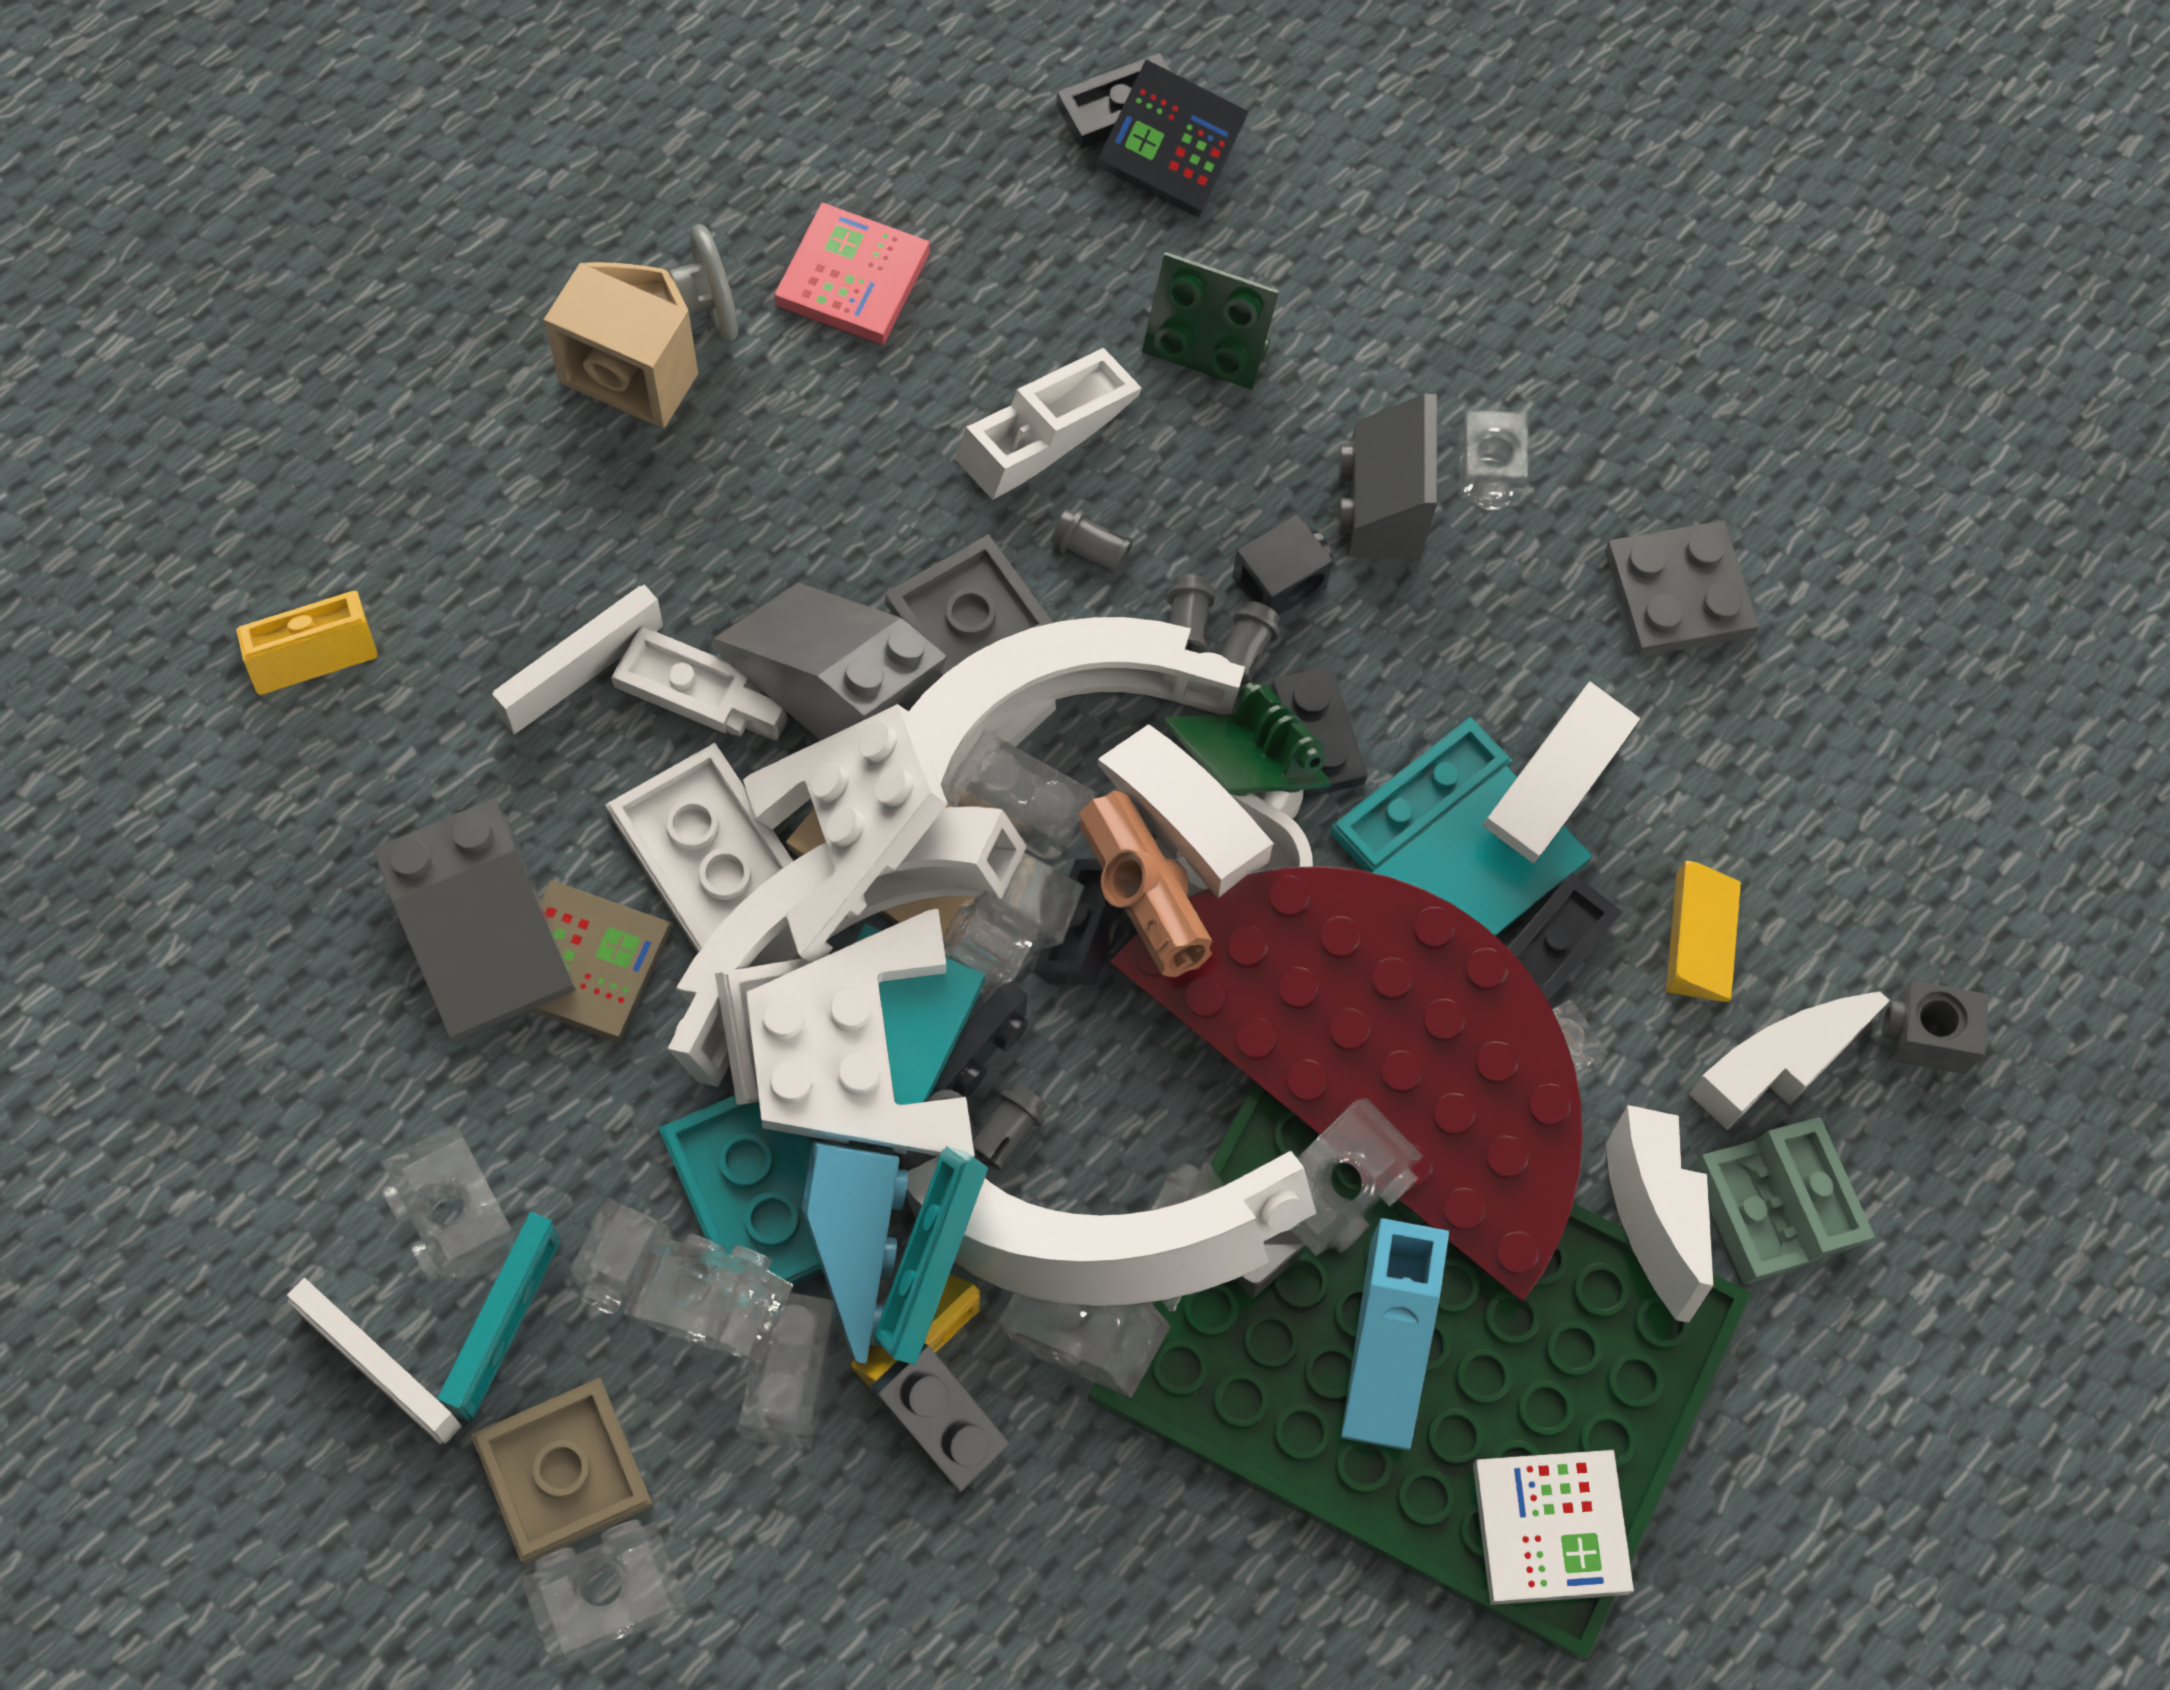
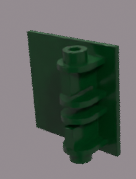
[1141,252,1280,390]
[1163,682,1332,796]

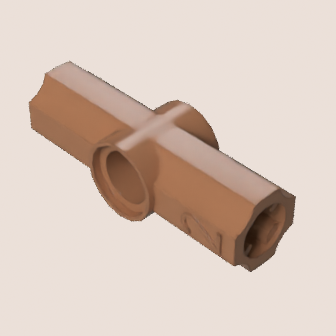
[1078,791,1212,977]

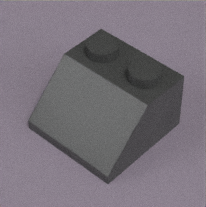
[1337,394,1437,560]

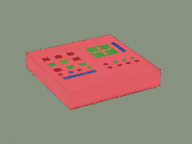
[774,203,930,346]

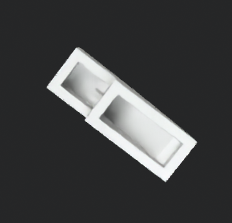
[954,348,1142,500]
[1482,681,1640,864]
[1098,724,1273,898]
[1689,992,1890,1130]
[1606,1105,1713,1323]

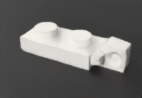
[611,626,789,741]

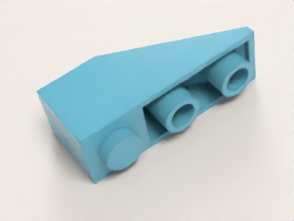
[801,1140,908,1363]
[1341,1218,1449,1451]

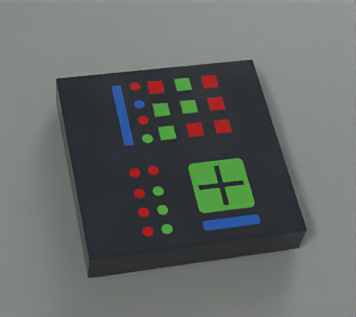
[1095,59,1249,217]

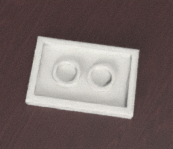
[605,743,793,953]

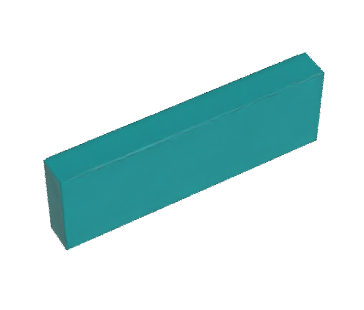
[1330,717,1513,872]
[874,1146,988,1365]
[437,1211,561,1422]

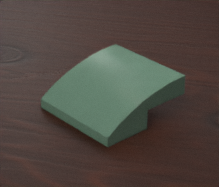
[1690,1117,1875,1286]

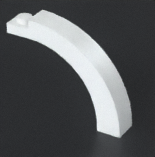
[909,617,1245,793]
[668,807,1027,1087]
[906,1151,1316,1306]

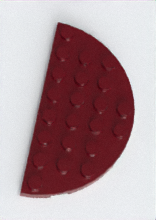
[1110,866,1583,1303]

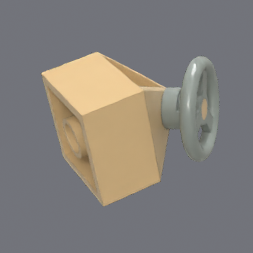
[544,224,738,429]

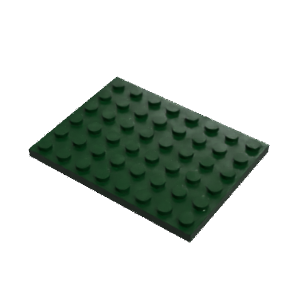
[1087,1082,1752,1663]

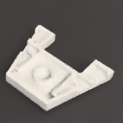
[743,704,948,963]
[746,909,974,1157]

